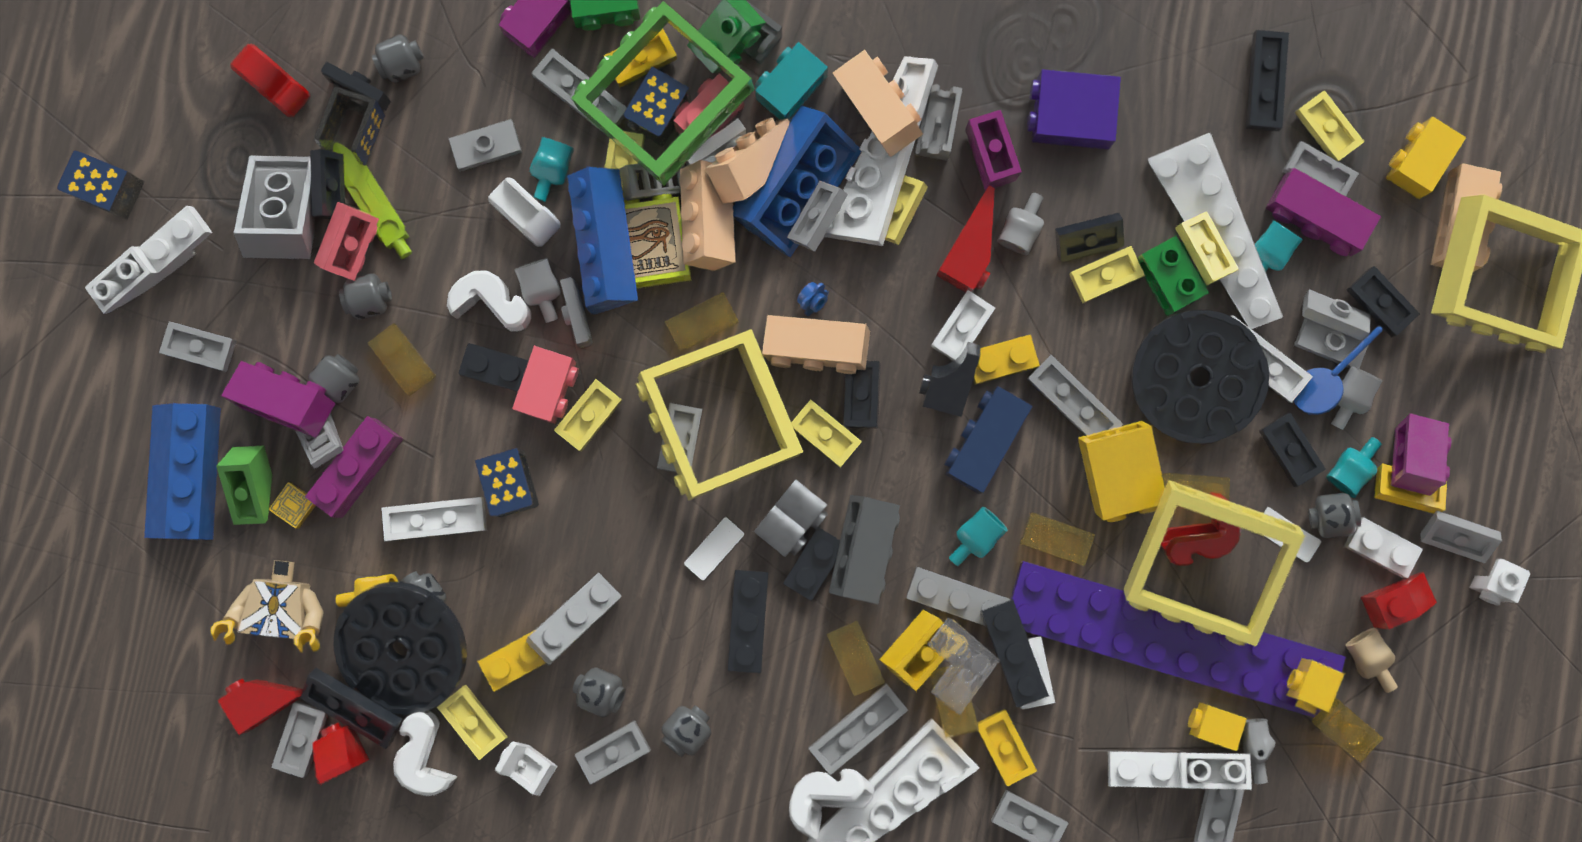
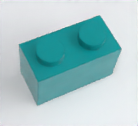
[755,42,828,120]

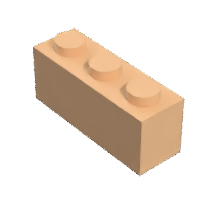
[833,50,923,157]
[679,160,735,271]
[1431,163,1502,272]
[762,315,870,374]

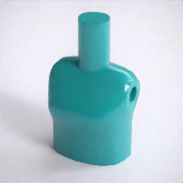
[529,137,574,202]
[1255,220,1303,272]
[1326,437,1382,498]
[949,507,1008,566]

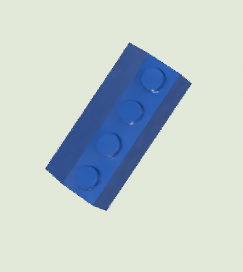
[733,105,861,257]
[568,167,638,314]
[144,403,221,540]

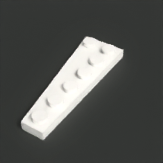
[825,56,938,246]
[1148,132,1283,329]
[806,718,979,842]

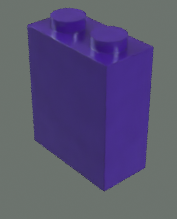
[1027,69,1121,149]

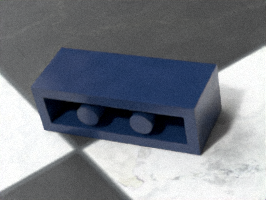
[944,386,1032,494]

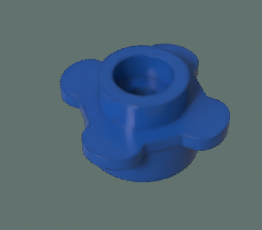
[797,282,829,316]

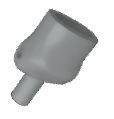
[997,193,1044,255]
[515,258,561,323]
[1331,366,1383,430]
[1242,719,1276,784]

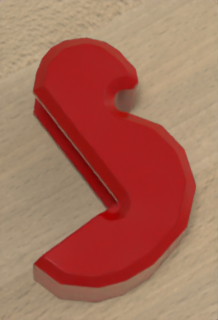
[230,44,311,117]
[1160,492,1242,566]

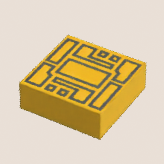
[269,482,316,529]

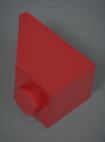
[1361,572,1437,629]
[217,678,303,735]
[312,722,369,784]

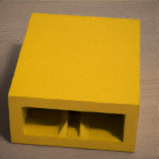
[1078,421,1165,522]

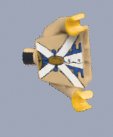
[211,560,324,652]

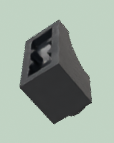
[919,342,981,417]

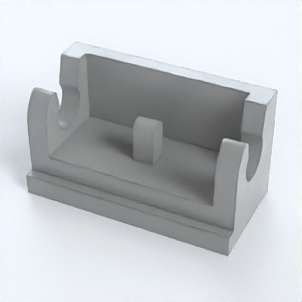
[915,84,962,161]

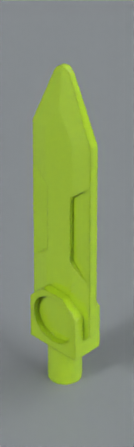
[333,142,412,259]

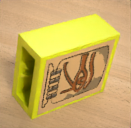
[624,194,691,288]

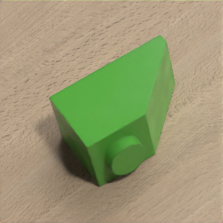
[216,445,272,525]

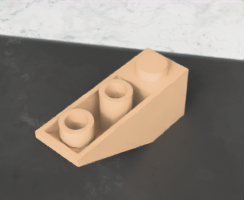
[705,118,790,204]

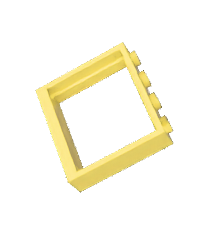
[1431,195,1582,353]
[636,329,803,501]
[1124,480,1305,646]

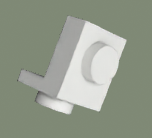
[1470,559,1530,606]
[495,741,558,796]

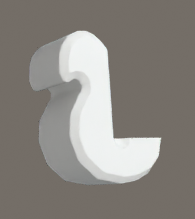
[488,178,561,247]
[447,271,531,331]
[394,711,457,796]
[789,769,874,840]

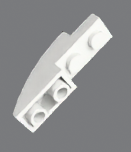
[85,206,212,314]
[1108,752,1252,789]

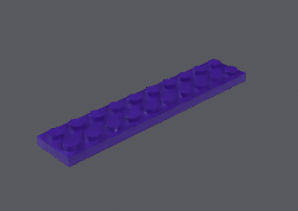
[1011,561,1346,722]

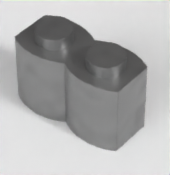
[754,480,828,557]

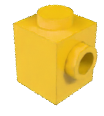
[1286,658,1344,714]

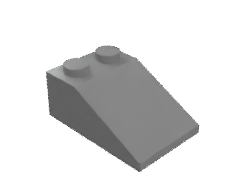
[234,156,315,259]

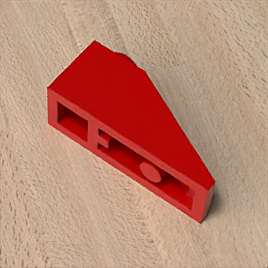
[936,185,995,293]

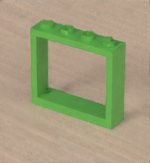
[571,1,755,186]

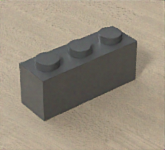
[829,495,900,604]

